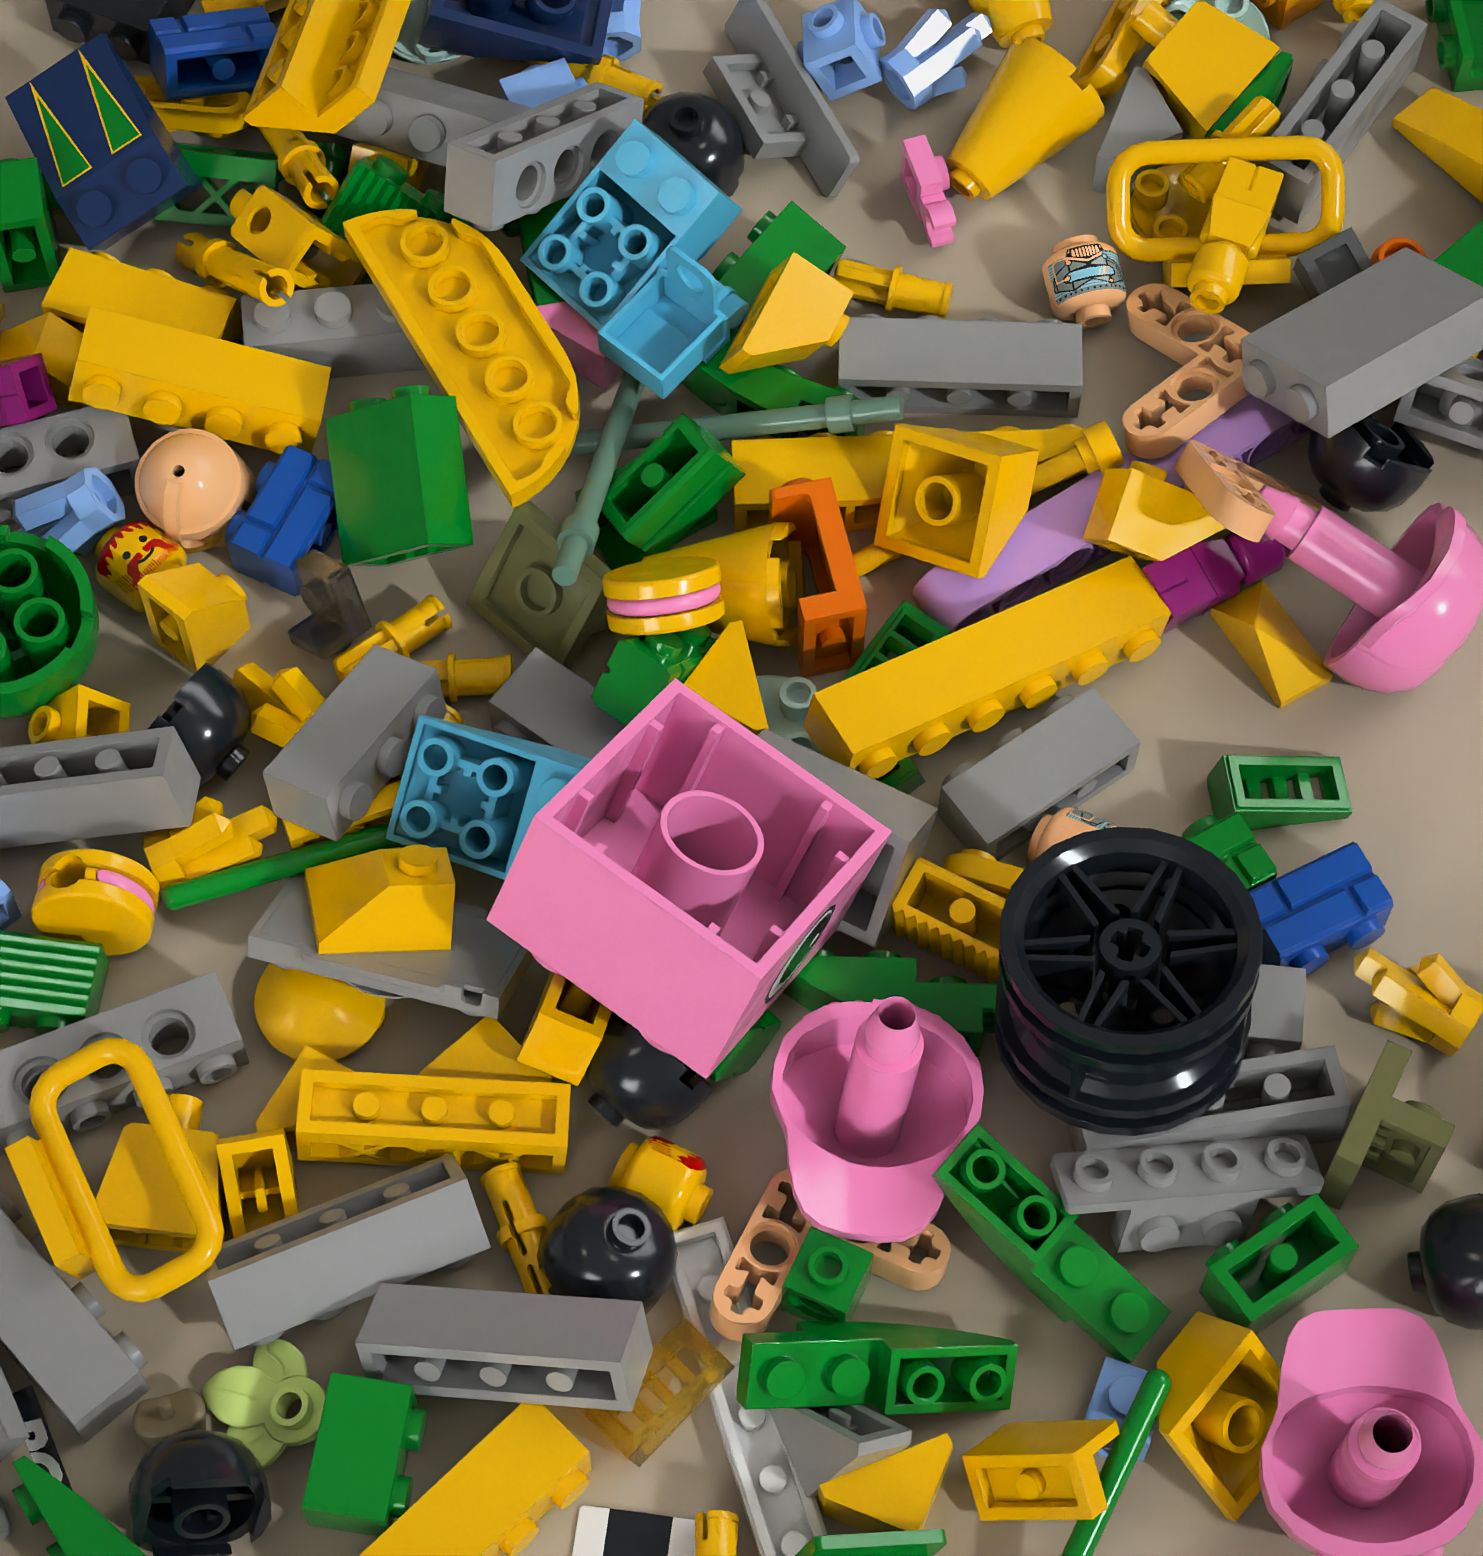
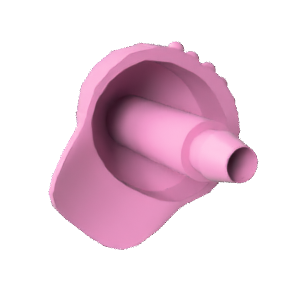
[1259,485,1483,694]
[770,996,984,1243]
[1259,1308,1483,1556]

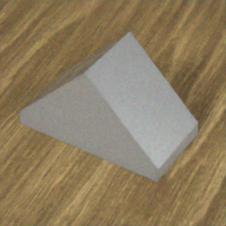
[1092,65,1183,193]
[769,1405,912,1498]

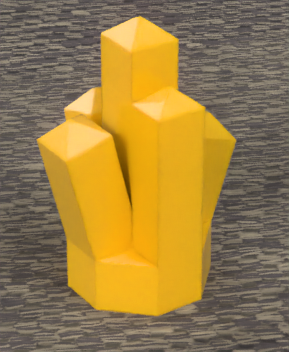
[233,661,326,748]
[143,796,278,890]
[1354,948,1483,1057]

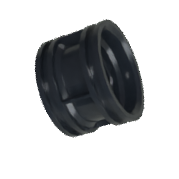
[994,827,1263,1136]

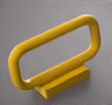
[1106,135,1345,288]
[4,1037,224,1303]

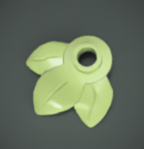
[202,1339,326,1468]

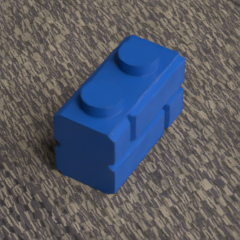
[148,6,277,101]
[225,445,338,597]
[1249,842,1394,975]

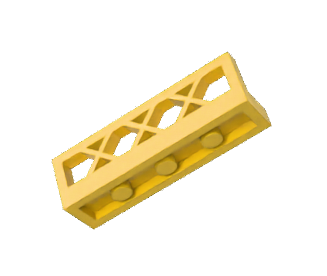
[296,1068,571,1175]

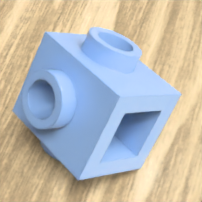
[798,0,886,101]

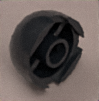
[642,92,745,197]
[1308,409,1434,512]
[148,662,251,787]
[584,1012,714,1130]
[537,1186,678,1315]
[1407,1193,1483,1330]
[129,1429,272,1556]

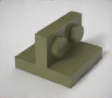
[466,501,612,670]
[1318,1040,1455,1210]

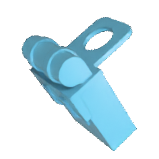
[597,246,750,400]

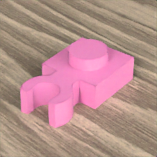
[900,134,957,248]

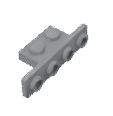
[703,0,860,198]
[1050,1134,1324,1253]

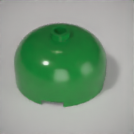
[0,525,99,719]

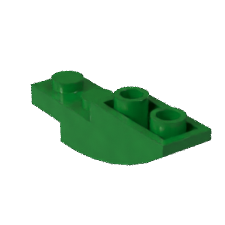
[681,326,865,438]
[783,949,997,1057]
[932,1123,1172,1364]
[735,1321,1018,1415]

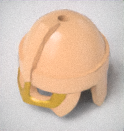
[135,428,257,554]

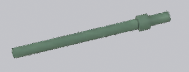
[552,370,645,586]
[569,394,904,456]

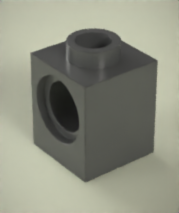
[1293,227,1372,300]

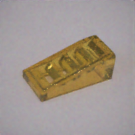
[582,1318,735,1467]

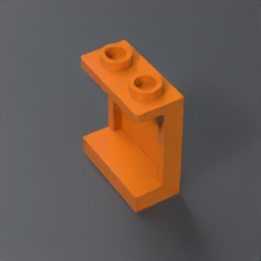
[768,477,867,678]

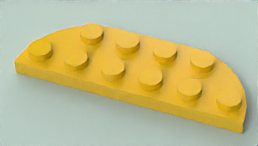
[342,209,580,509]

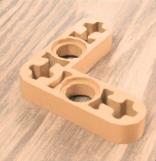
[1122,283,1251,459]
[1173,439,1337,542]
[709,1168,951,1342]

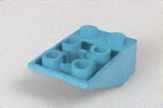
[519,119,743,331]
[385,715,592,880]

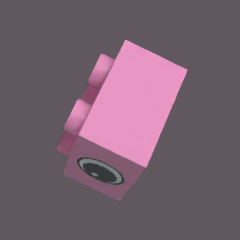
[487,678,892,1079]

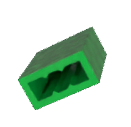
[325,385,474,566]

